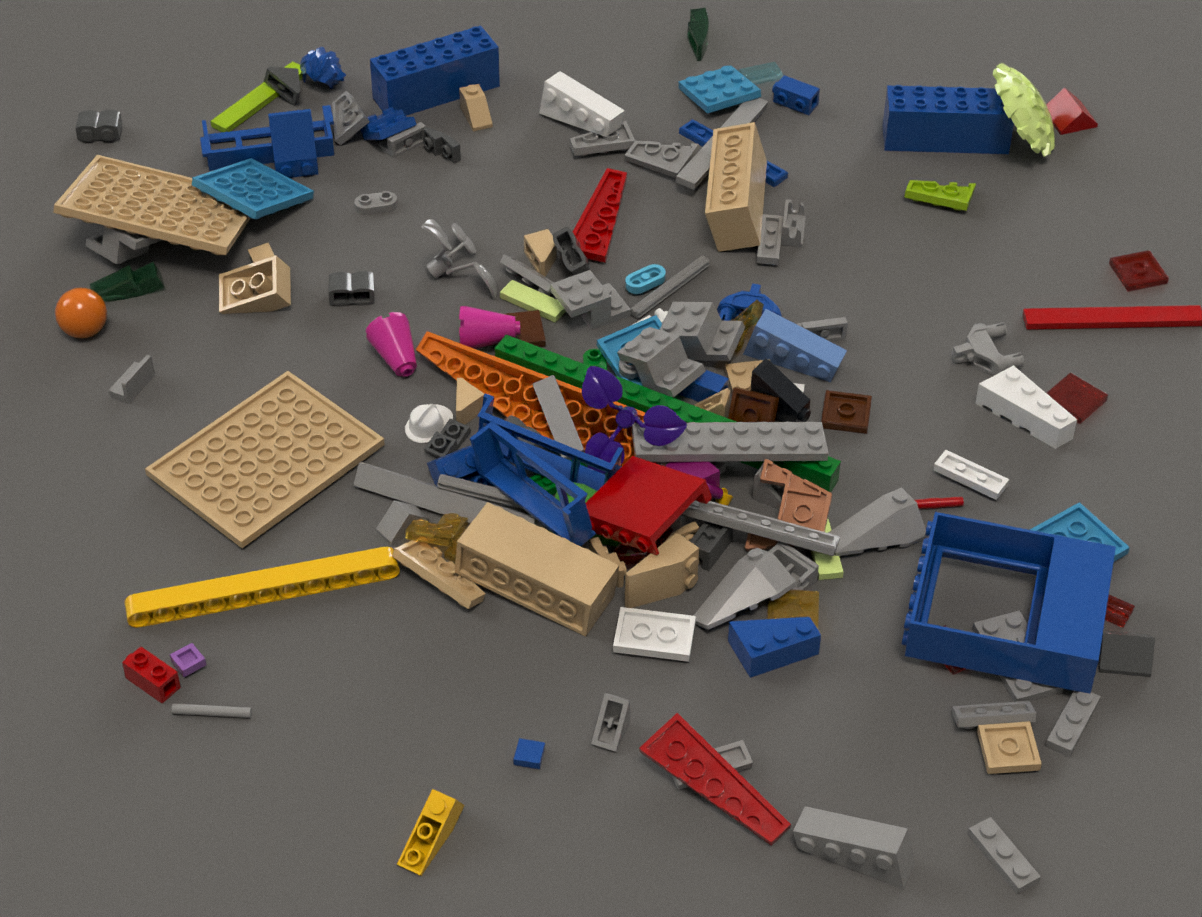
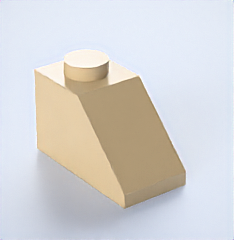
[459,84,493,131]
[524,229,557,277]

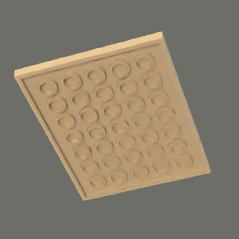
[53,155,251,255]
[145,371,385,548]

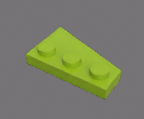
[904,180,976,211]

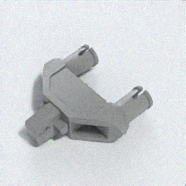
[952,322,1024,375]

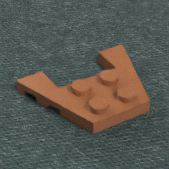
[745,459,832,551]

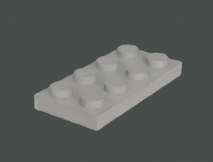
[972,610,1064,702]

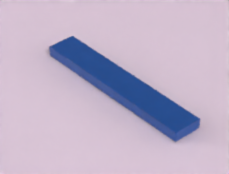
[679,119,788,187]

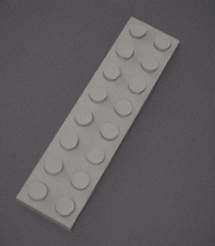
[632,422,829,462]

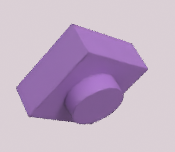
[170,643,206,677]

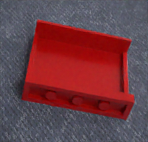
[586,456,712,555]

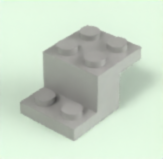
[86,227,162,264]
[550,270,631,330]
[660,302,745,361]
[617,327,706,397]

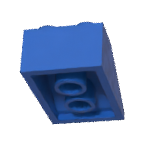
[268,109,318,178]

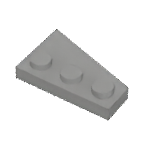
[332,91,370,145]
[570,121,635,156]
[624,141,700,178]

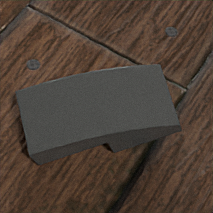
[423,127,461,164]
[424,418,471,458]

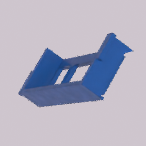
[200,105,334,171]
[477,393,623,491]
[470,421,596,546]

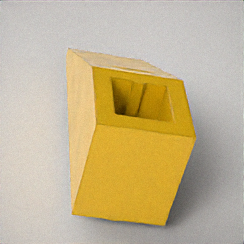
[397,789,465,876]

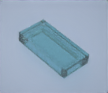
[738,62,783,85]

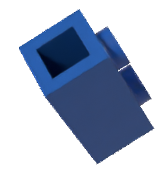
[772,75,820,115]
[678,370,729,402]

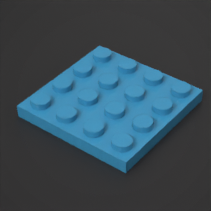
[192,158,314,219]

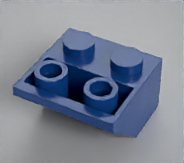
[427,445,494,498]

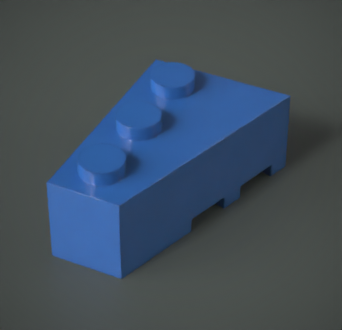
[728,617,821,678]

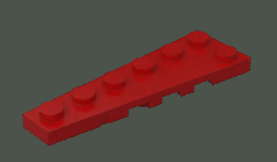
[573,168,627,263]
[639,713,791,846]

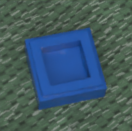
[513,738,545,769]

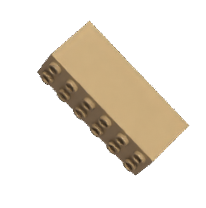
[705,122,767,252]
[455,502,619,637]

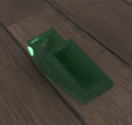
[687,8,709,61]
[90,262,165,301]

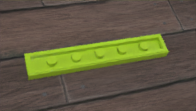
[210,61,302,132]

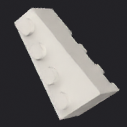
[539,71,625,137]
[975,365,1077,449]

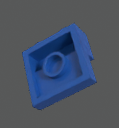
[360,107,417,140]

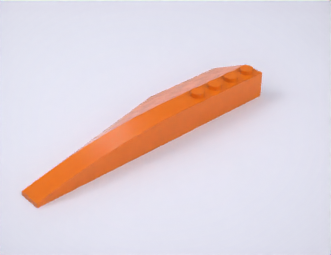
[416,331,645,466]

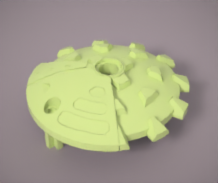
[993,63,1055,157]

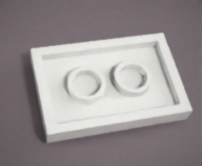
[613,607,696,662]

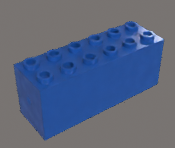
[370,25,500,116]
[882,85,1014,154]

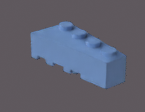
[743,309,847,382]

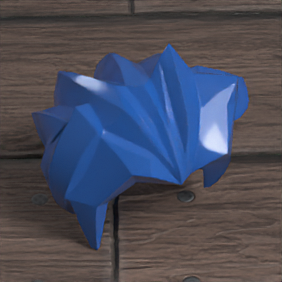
[300,47,346,89]

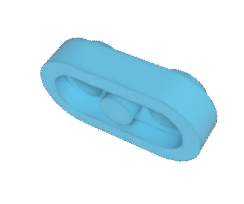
[625,264,666,294]

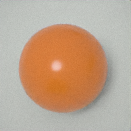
[55,288,107,338]

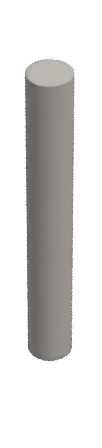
[172,704,252,718]

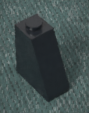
[750,358,811,422]

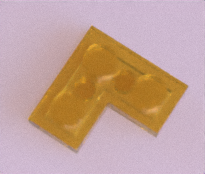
[732,300,764,352]
[405,513,468,547]

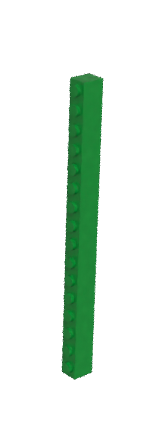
[495,335,841,493]

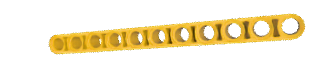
[124,546,400,628]

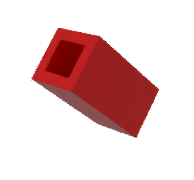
[122,647,181,704]

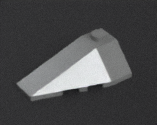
[828,487,927,556]
[693,548,797,630]

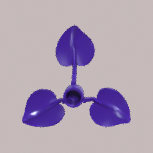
[582,366,687,473]

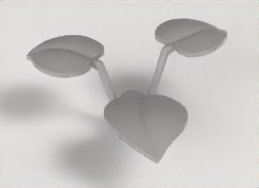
[421,219,498,300]

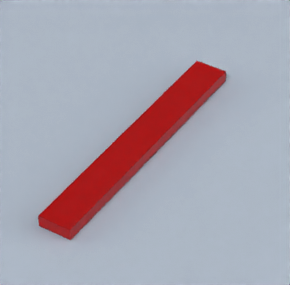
[1023,305,1202,330]

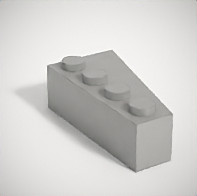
[793,806,915,889]

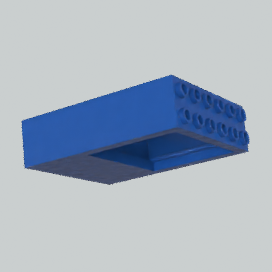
[902,512,1116,694]

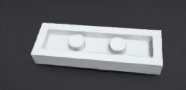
[933,450,1009,500]

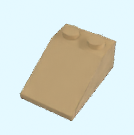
[219,255,291,314]
[625,532,699,608]

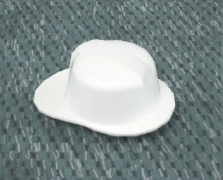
[405,404,453,443]

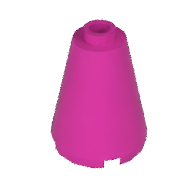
[459,306,521,349]
[365,312,417,377]

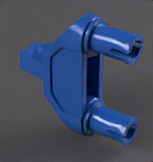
[717,283,782,323]

